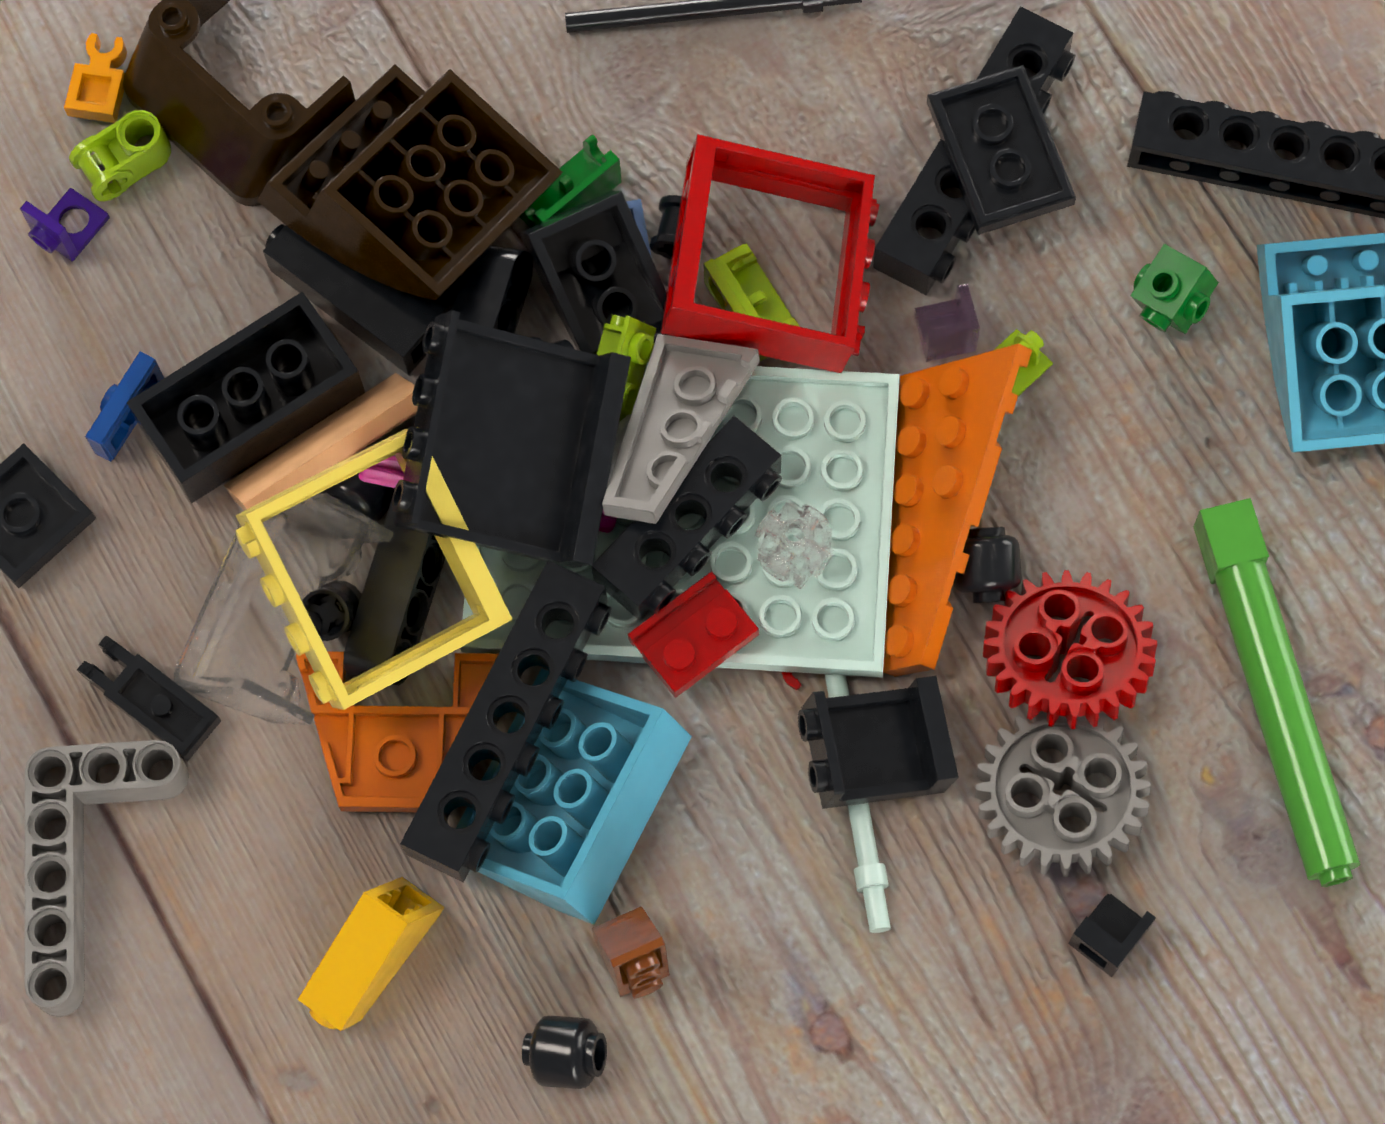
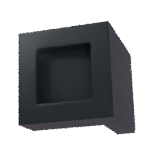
[1068,894,1156,977]

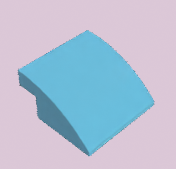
[1257,233,1385,452]

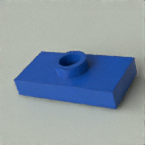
[85,351,164,462]

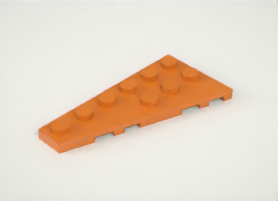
[883,343,1032,677]

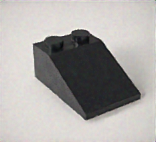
[519,190,671,355]

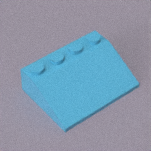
[456,668,692,925]

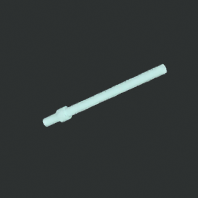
[824,674,891,933]

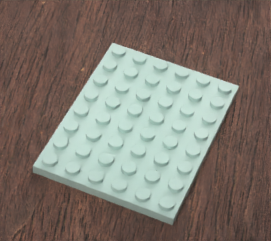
[461,363,900,678]

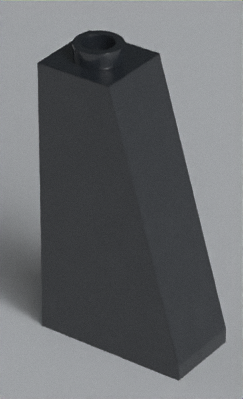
[263,224,462,376]

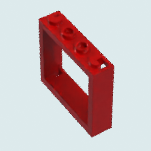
[661,134,880,373]

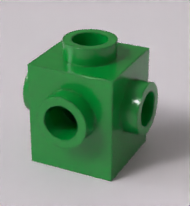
[1130,244,1219,334]

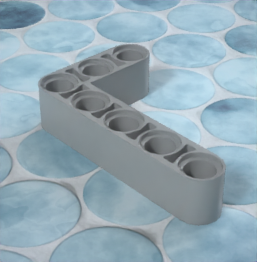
[25,740,189,1017]

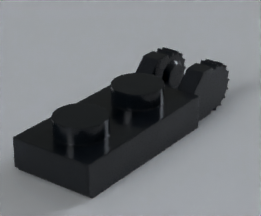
[77,636,221,762]

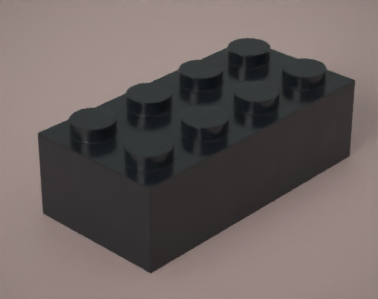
[126,291,365,503]

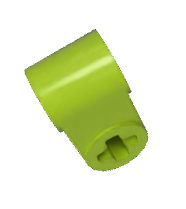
[69,110,171,202]

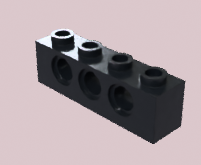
[591,416,782,622]

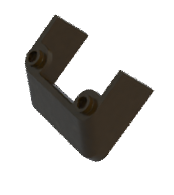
[123,0,356,207]

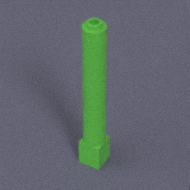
[1193,498,1360,887]

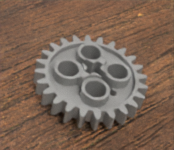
[975,711,1151,877]

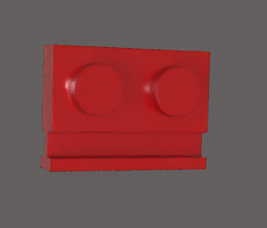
[628,571,759,698]

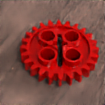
[983,570,1157,729]

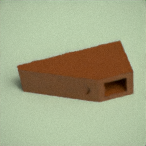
[592,906,670,999]

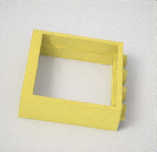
[235,427,513,710]

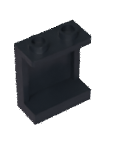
[798,676,959,809]

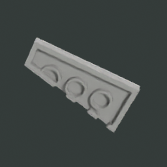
[602,334,760,524]

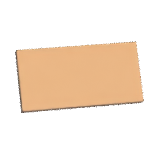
[224,373,418,511]

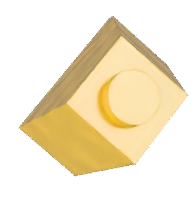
[297,877,445,1031]

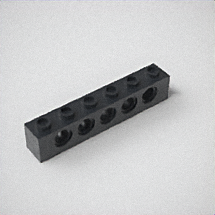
[873,6,1076,296]
[1127,91,1385,219]
[400,560,611,883]

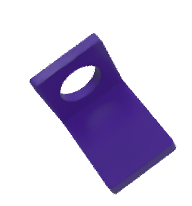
[20,188,110,262]

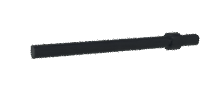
[565,0,862,33]

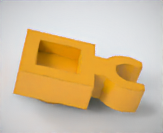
[64,33,127,123]

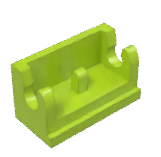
[703,244,800,361]

